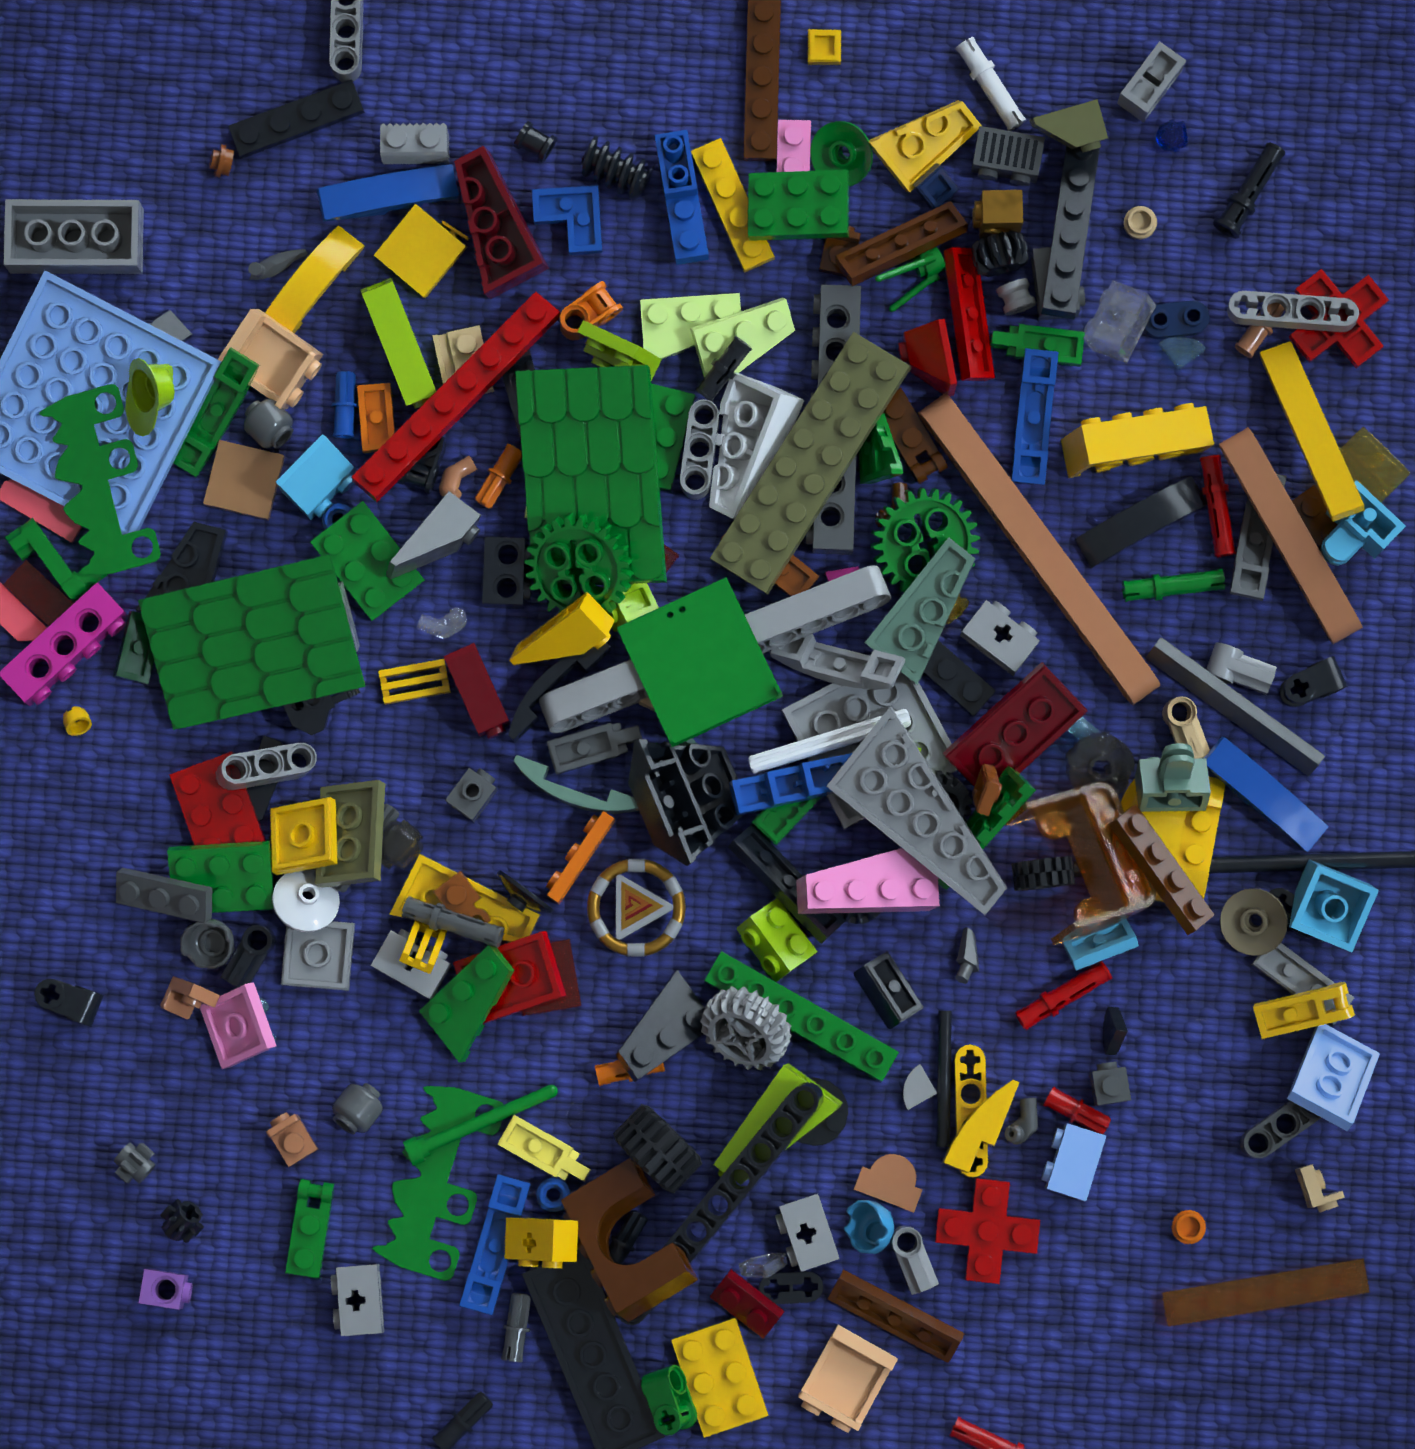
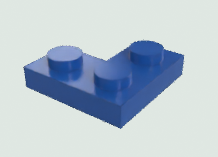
[532,185,602,255]

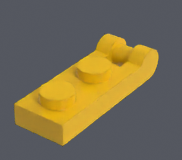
[1253,982,1355,1039]

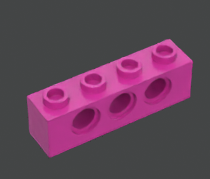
[0,582,128,706]

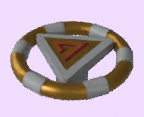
[587,859,686,957]

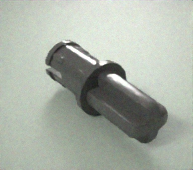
[501,1293,531,1362]

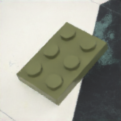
[315,780,385,888]

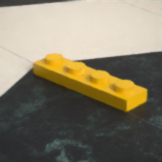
[691,138,775,273]

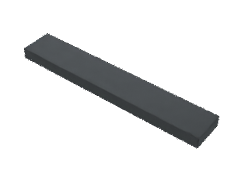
[1145,637,1325,777]

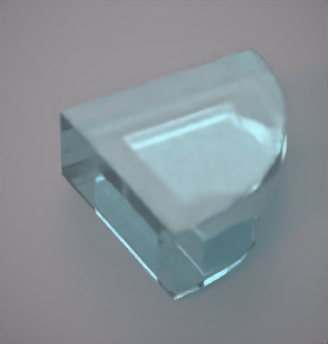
[1159,337,1206,371]

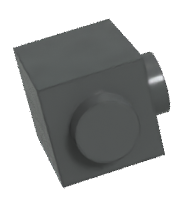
[445,768,498,823]
[1089,1061,1131,1106]

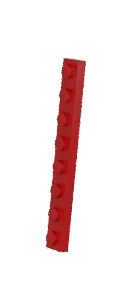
[351,291,561,502]

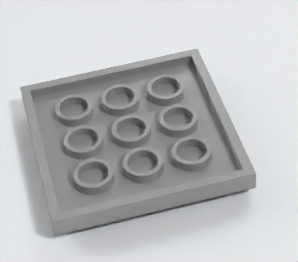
[782,672,957,829]

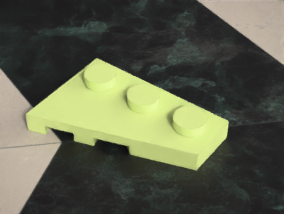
[640,293,741,359]
[690,298,795,381]

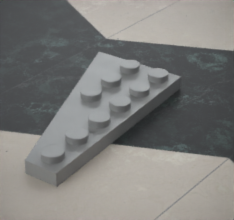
[827,707,1007,915]

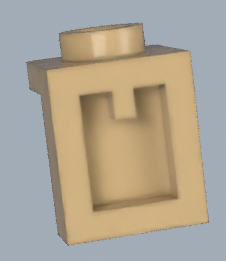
[1295,1164,1345,1212]

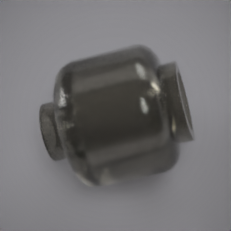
[381,819,424,870]

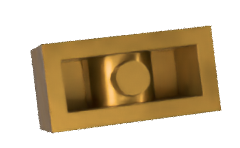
[972,190,1023,238]

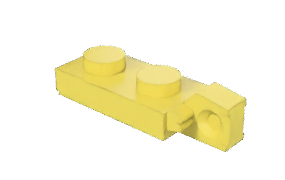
[498,1115,591,1182]

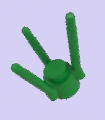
[875,246,946,312]

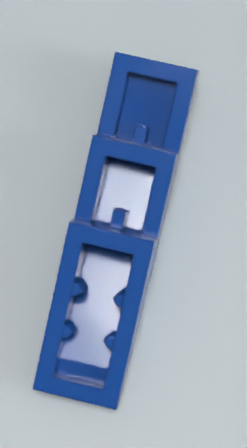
[316,164,459,222]
[1204,736,1329,852]
[729,753,852,816]

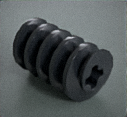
[581,135,655,201]

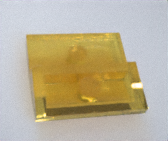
[1340,426,1411,503]

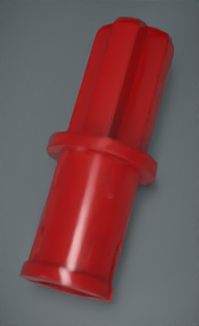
[1043,1086,1111,1135]

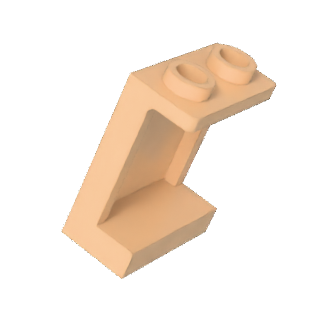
[218,309,323,409]
[798,1324,898,1433]

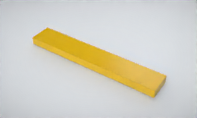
[1260,341,1365,522]

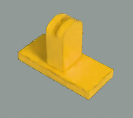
[441,221,469,241]

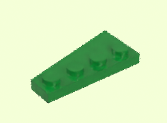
[938,765,1036,890]

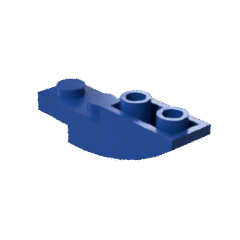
[655,130,709,265]

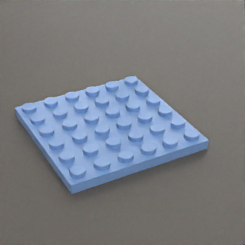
[0,270,222,535]

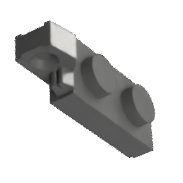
[547,723,643,775]

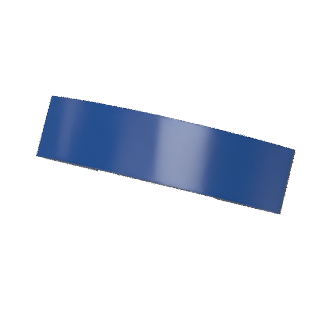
[1011,348,1059,485]
[459,1174,530,1316]

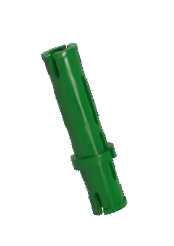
[1122,569,1225,602]

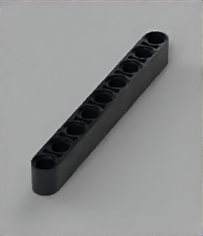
[617,1082,824,1325]

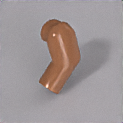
[439,456,477,499]

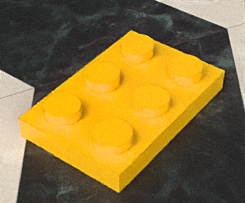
[671,1318,769,1438]

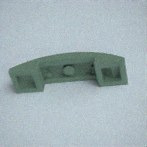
[514,755,639,814]

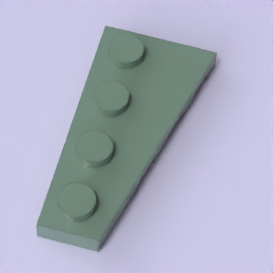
[865,537,975,685]

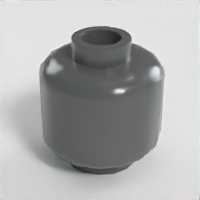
[244,399,294,448]
[332,1083,383,1135]

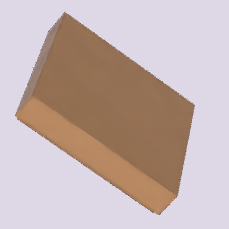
[203,440,285,521]

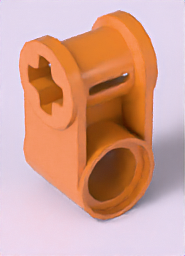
[560,281,623,340]

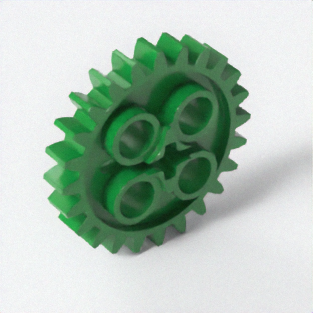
[871,487,980,592]
[525,513,634,613]

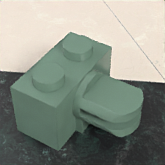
[1135,743,1211,812]

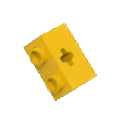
[504,1217,578,1268]

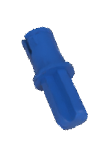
[331,371,358,439]

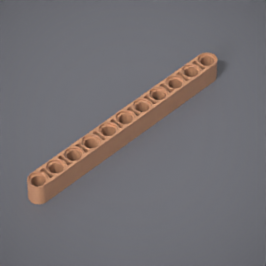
[918,393,1160,705]

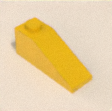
[509,592,615,665]

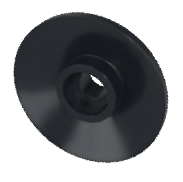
[497,870,554,913]

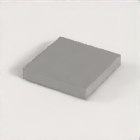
[281,921,355,991]

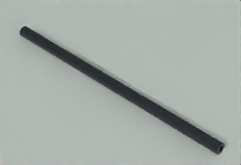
[1073,851,1415,878]

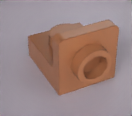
[160,976,220,1019]
[266,1112,319,1167]

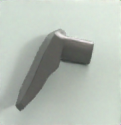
[248,249,308,280]

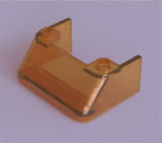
[1005,782,1156,945]

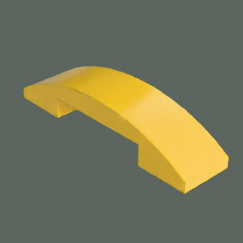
[265,225,365,334]

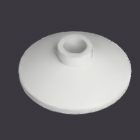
[272,869,340,932]

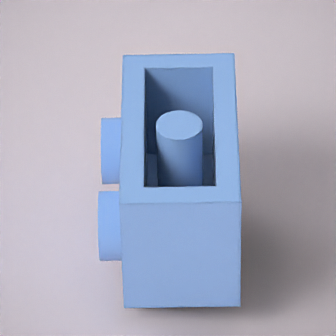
[1041,1123,1106,1201]

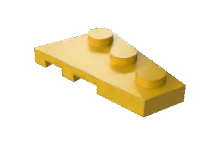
[868,100,982,192]

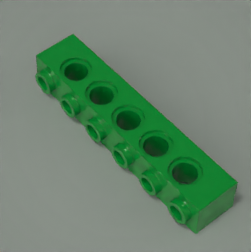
[704,951,899,1083]

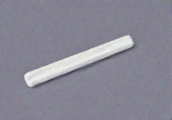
[748,709,911,774]

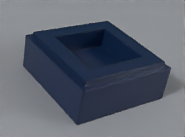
[912,163,959,210]

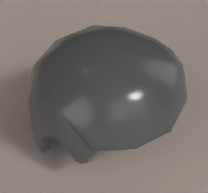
[180,919,234,969]

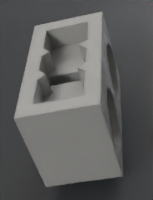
[1117,41,1186,123]

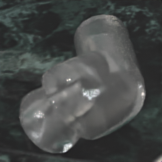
[417,608,467,639]

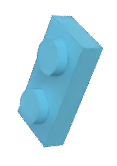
[1063,917,1139,971]

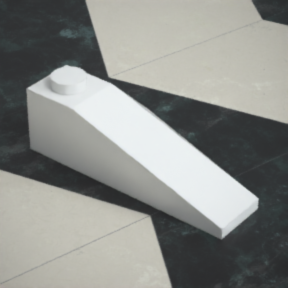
[709,372,804,519]

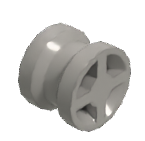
[996,278,1036,316]

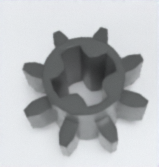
[113,1142,156,1184]

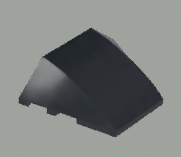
[628,739,744,866]

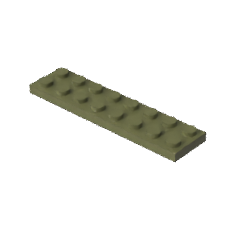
[710,332,911,595]

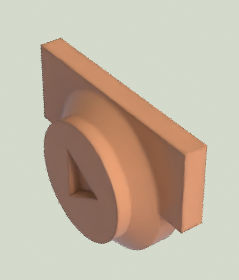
[853,1154,922,1213]

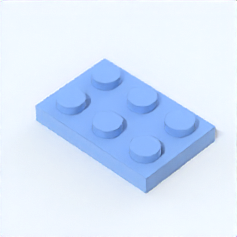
[1287,1024,1380,1131]

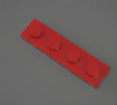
[944,247,995,381]

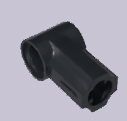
[221,925,276,988]

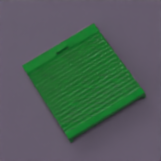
[616,577,783,747]

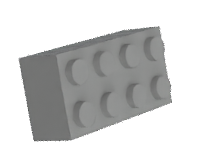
[4,199,144,274]

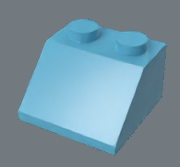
[276,434,357,520]
[1289,859,1379,952]

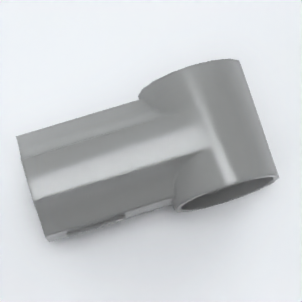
[1206,642,1277,695]
[890,1225,939,1295]

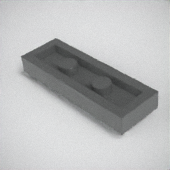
[116,868,212,923]

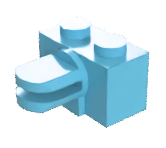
[1320,480,1406,566]

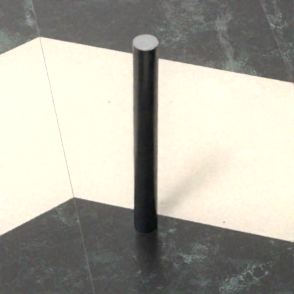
[936,1011,952,1147]

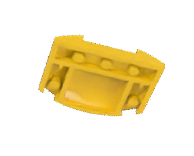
[1112,777,1225,902]

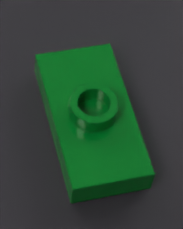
[752,797,822,846]

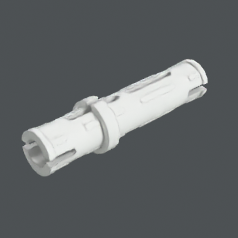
[956,37,1027,131]

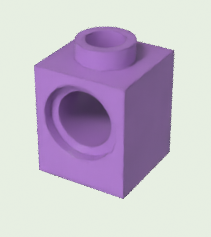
[138,1269,193,1310]

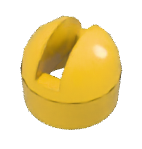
[63,706,92,736]

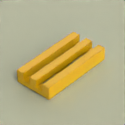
[378,659,451,705]
[399,920,447,974]

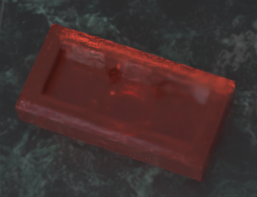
[3,560,74,626]

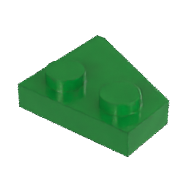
[858,413,903,484]

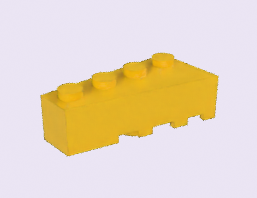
[1061,403,1214,478]

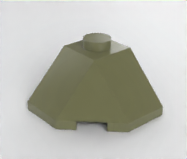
[1029,99,1108,153]

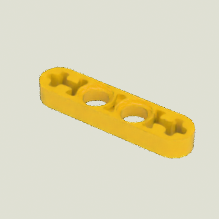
[954,1044,988,1177]

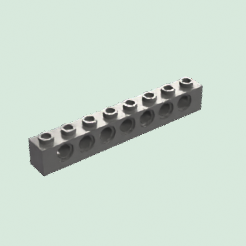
[806,285,861,555]

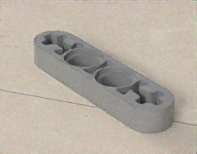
[1227,291,1359,332]

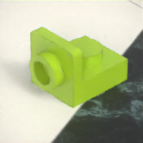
[605,583,659,632]

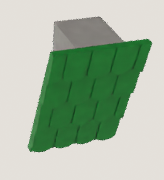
[515,365,667,586]
[138,554,366,730]

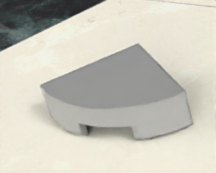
[903,1064,937,1110]

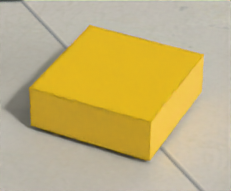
[808,29,841,65]

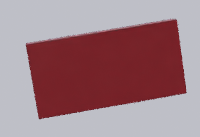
[943,662,1088,786]

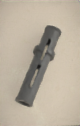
[402,896,504,948]

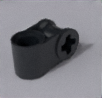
[398,436,446,494]
[1279,656,1348,707]
[34,979,104,1027]

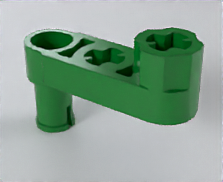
[5,518,109,603]

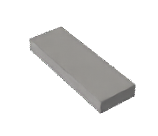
[1252,943,1354,1025]

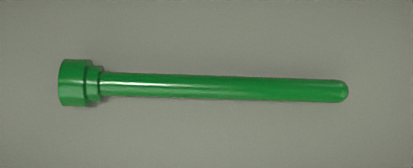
[402,1084,558,1166]

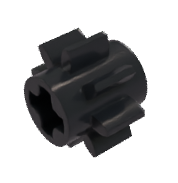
[160,1199,204,1243]

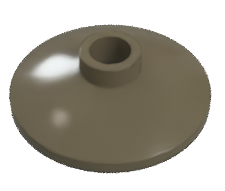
[1220,888,1288,956]

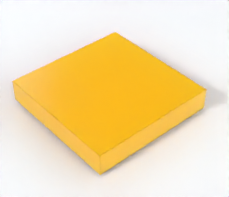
[374,204,467,298]
[270,797,338,875]

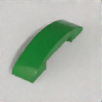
[173,348,259,477]

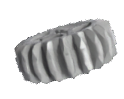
[700,986,792,1071]

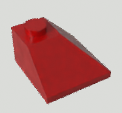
[898,318,957,397]

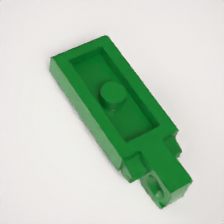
[990,324,1085,367]

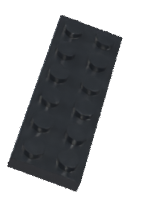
[522,1250,665,1449]

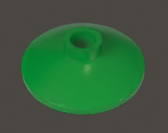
[810,121,873,186]

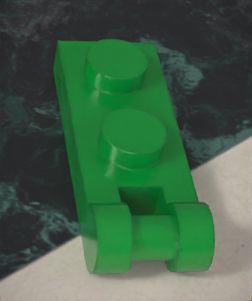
[285,1179,335,1278]

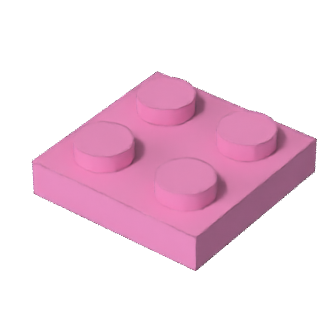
[200,982,276,1069]

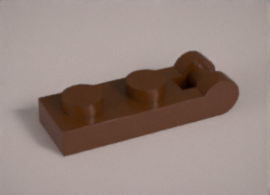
[883,388,948,484]

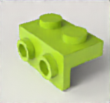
[737,898,818,982]

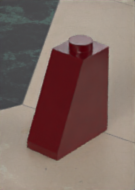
[443,643,510,739]

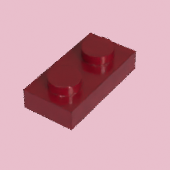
[710,1269,785,1339]

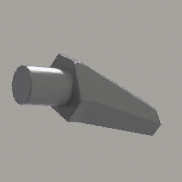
[955,927,979,984]

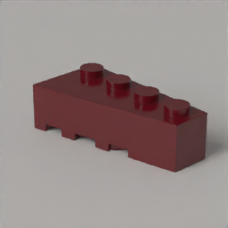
[454,145,549,299]

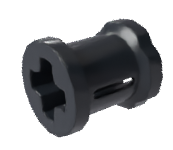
[514,121,557,163]

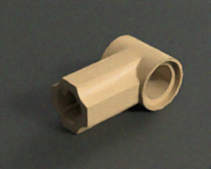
[1162,696,1210,758]

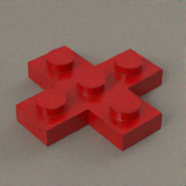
[1289,269,1389,369]
[935,1178,1040,1284]

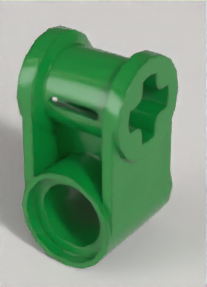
[641,1365,697,1436]

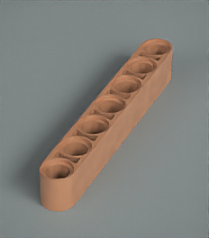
[1219,427,1363,645]

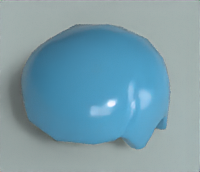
[844,1200,894,1254]

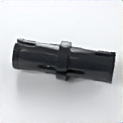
[695,336,752,402]

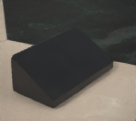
[854,951,924,1029]

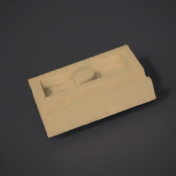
[432,325,494,394]

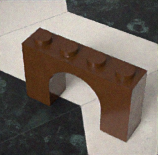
[561,1158,698,1322]

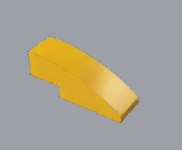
[942,1080,1019,1173]

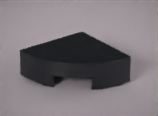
[1103,1007,1128,1055]

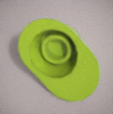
[125,358,175,436]

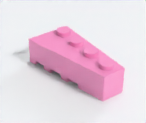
[796,848,940,914]

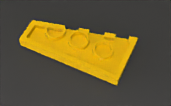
[389,854,541,942]

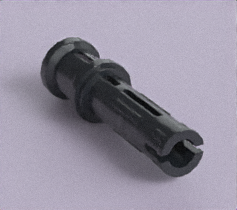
[1213,142,1285,239]

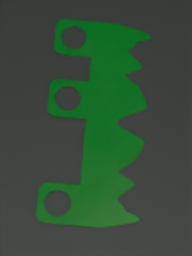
[39,384,161,574]
[372,1086,504,1281]

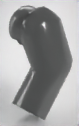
[1004,1098,1038,1145]

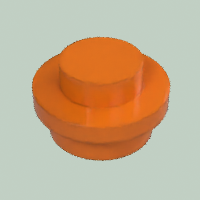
[1171,1210,1206,1244]

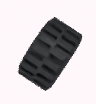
[613,1104,703,1193]

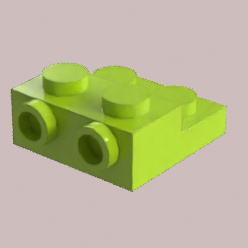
[578,320,662,381]

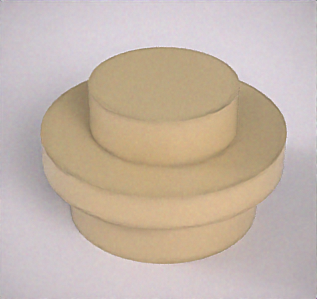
[1123,206,1157,240]

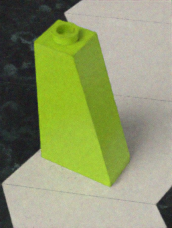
[360,278,436,409]
[713,1063,843,1185]

